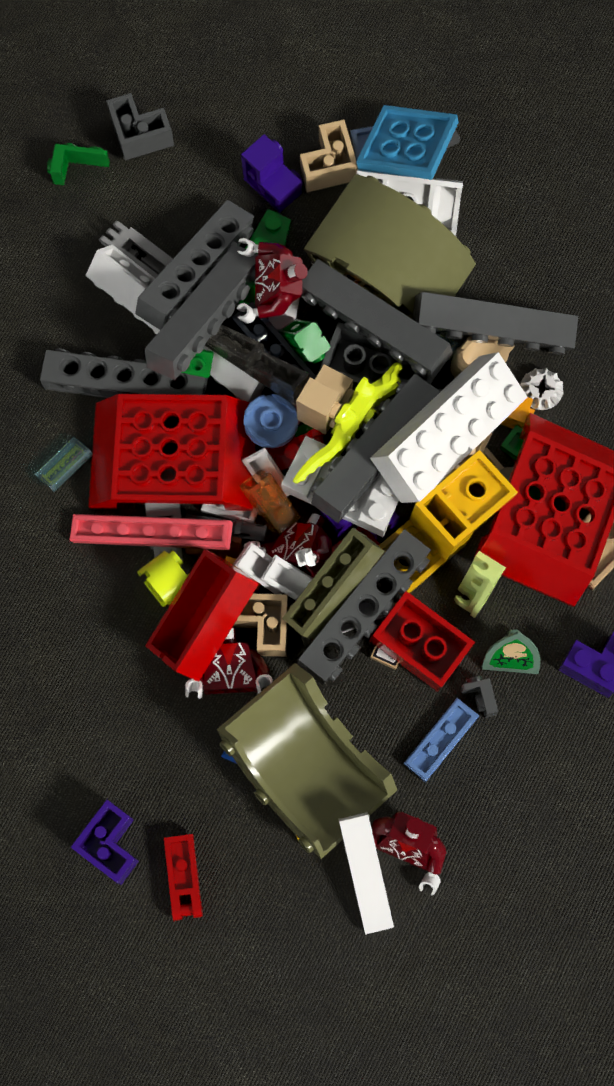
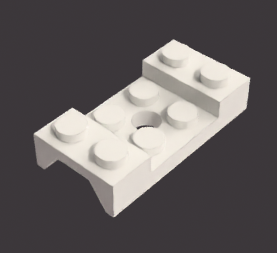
[356,169,463,236]
[281,436,399,537]

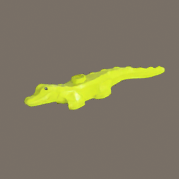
[293,362,402,484]

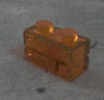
[239,470,301,534]

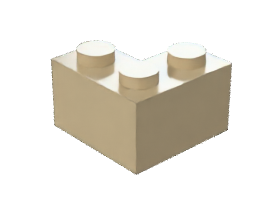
[300,120,358,192]
[296,365,354,435]
[233,594,289,657]

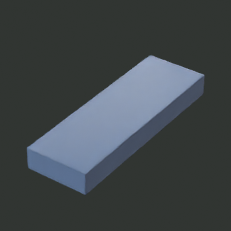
[403,698,479,783]

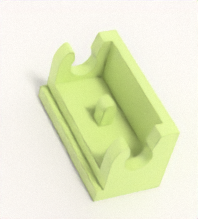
[454,551,506,618]

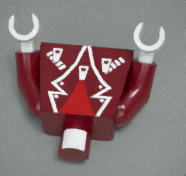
[237,238,308,323]
[244,514,332,578]
[185,628,273,699]
[371,811,446,895]

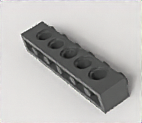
[135,200,254,330]
[40,348,208,398]
[297,529,431,685]

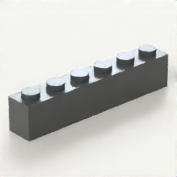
[145,244,259,380]
[302,259,453,379]
[412,292,578,355]
[311,374,440,523]

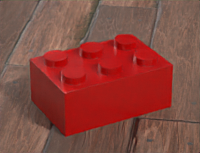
[370,591,475,692]

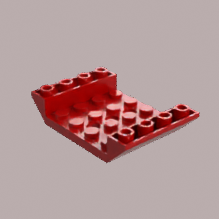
[89,394,256,511]
[473,413,614,607]

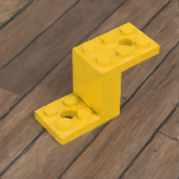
[374,450,518,596]

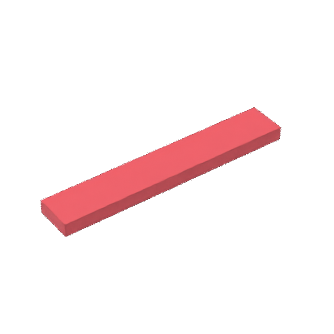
[69,514,233,550]

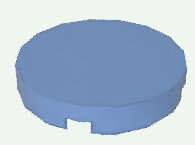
[243,394,298,449]

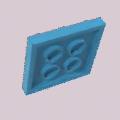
[356,105,459,180]

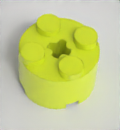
[137,550,190,607]

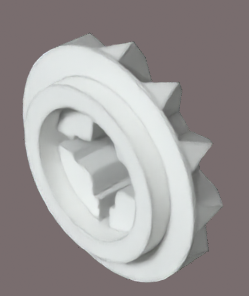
[520,368,563,410]

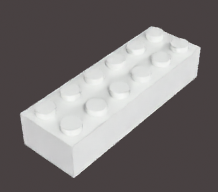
[370,352,527,503]

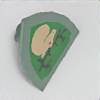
[482,629,540,674]

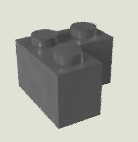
[106,93,174,160]

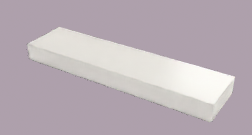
[339,812,394,934]

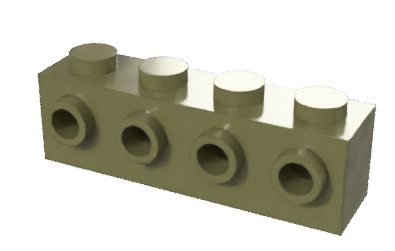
[282,528,385,640]

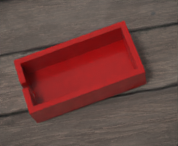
[145,549,259,682]

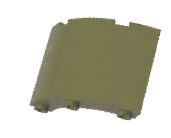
[304,174,476,319]
[217,663,397,859]

